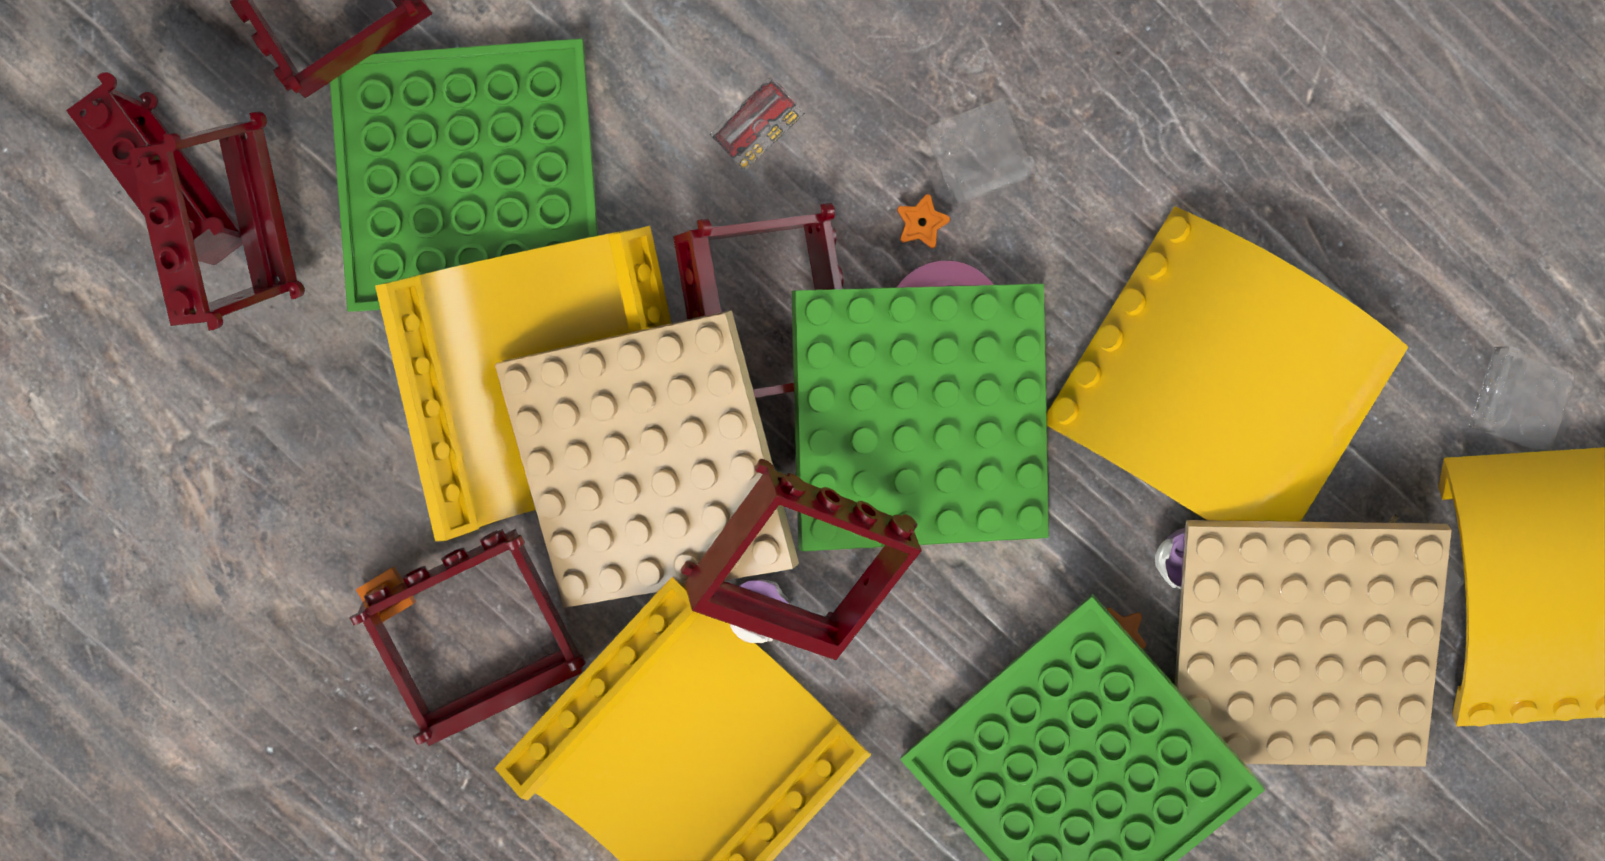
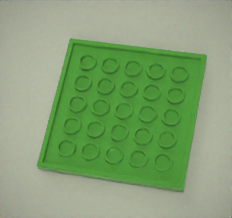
[330,39,598,312]
[792,284,1049,552]
[900,594,1265,861]

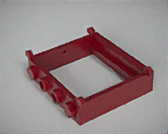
[230,0,433,99]
[66,72,243,265]
[129,111,305,331]
[673,203,844,398]
[681,459,922,660]
[349,529,586,746]

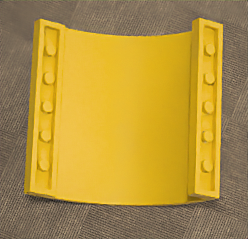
[1046,206,1408,522]
[375,226,672,541]
[1438,447,1605,727]
[494,577,871,861]

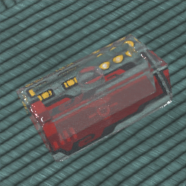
[710,78,805,172]

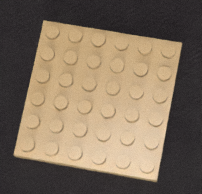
[495,310,799,608]
[1174,520,1452,767]

